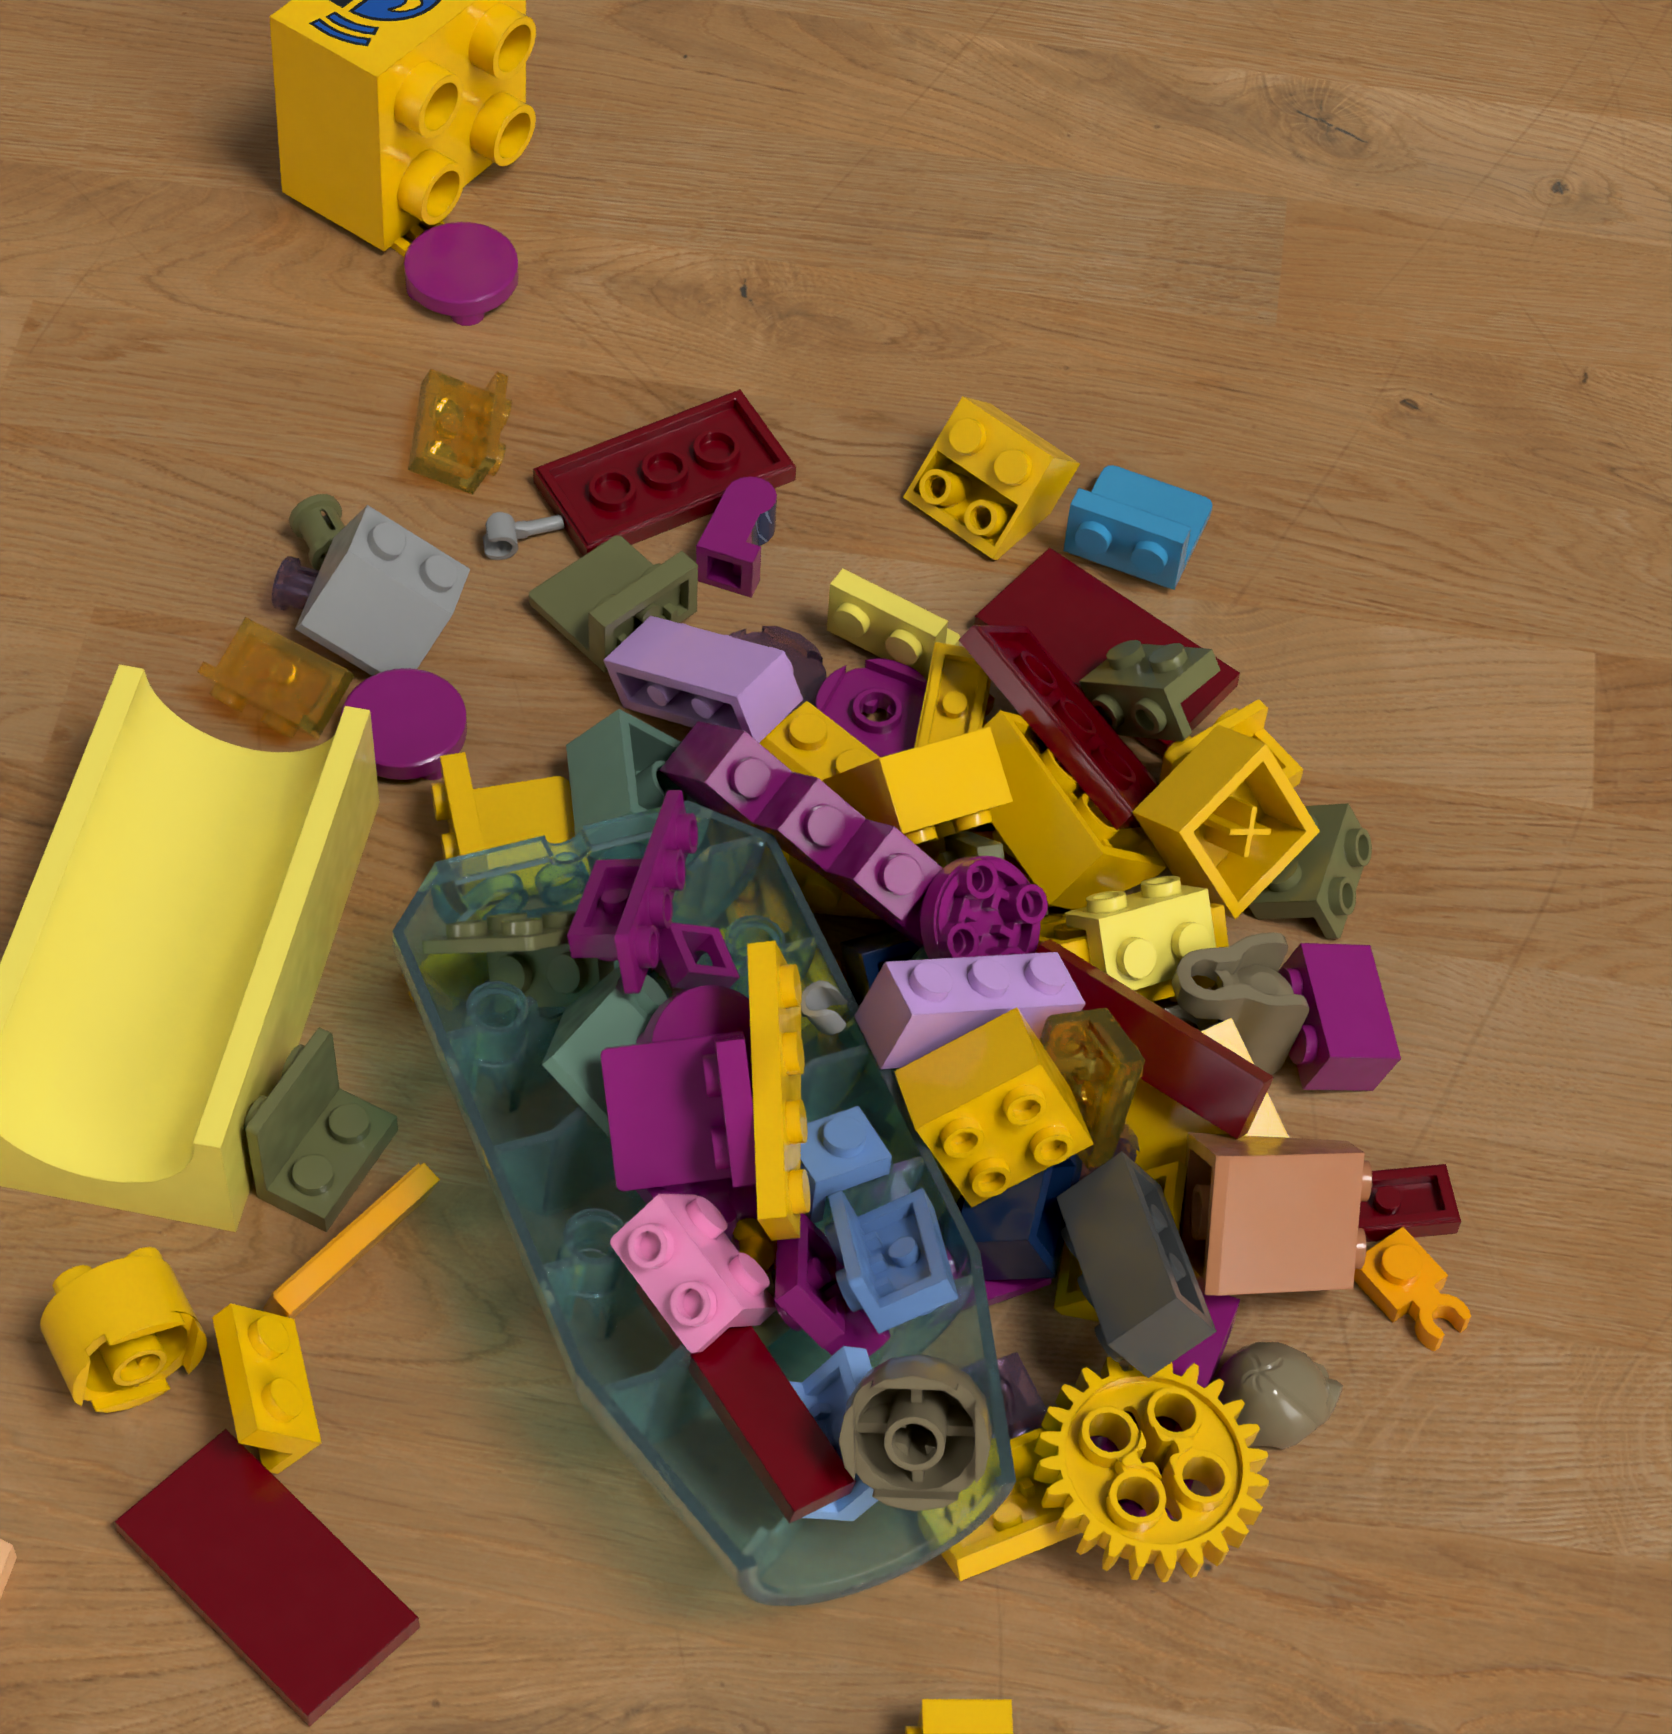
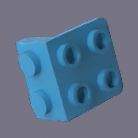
[1063,465,1213,590]

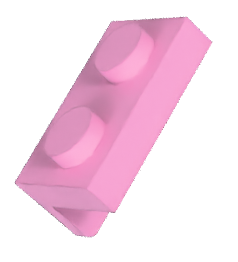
[610,1194,777,1353]

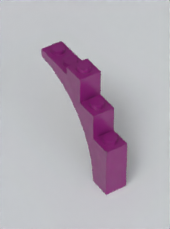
[659,721,942,948]

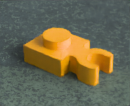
[1354,1227,1471,1351]

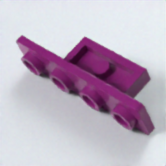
[567,790,698,994]

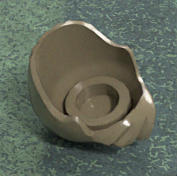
[1212,1342,1343,1450]

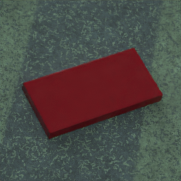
[533,389,796,556]
[974,547,1240,757]
[959,625,1159,830]
[114,1429,420,1727]

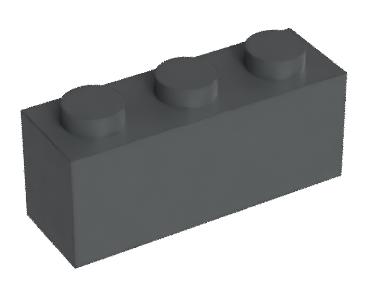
[1056,1151,1217,1378]

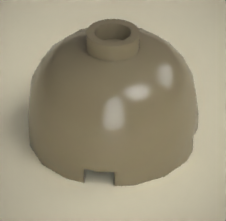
[839,1354,993,1512]

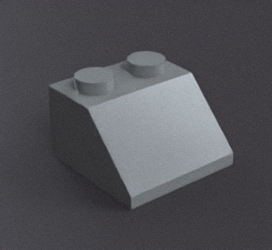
[295,505,470,676]

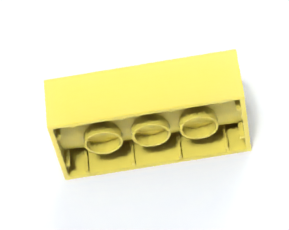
[0,664,380,1232]

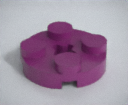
[816,658,927,757]

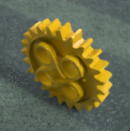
[1034,1357,1269,1582]

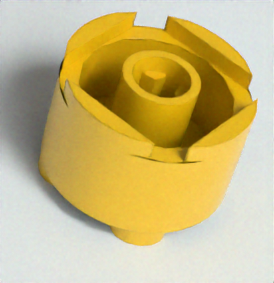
[40,1247,207,1413]

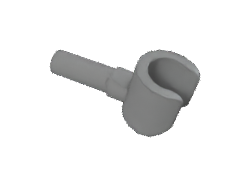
[483,512,564,560]
[801,980,848,1035]

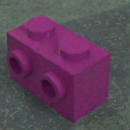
[1278,943,1401,1091]

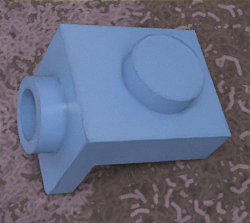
[801,1106,892,1223]

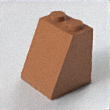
[1180,1132,1372,1296]

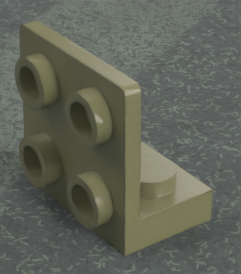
[529,535,698,673]
[422,910,614,1008]
[244,1027,398,1232]

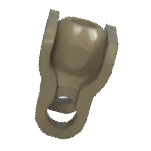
[1165,932,1309,1075]

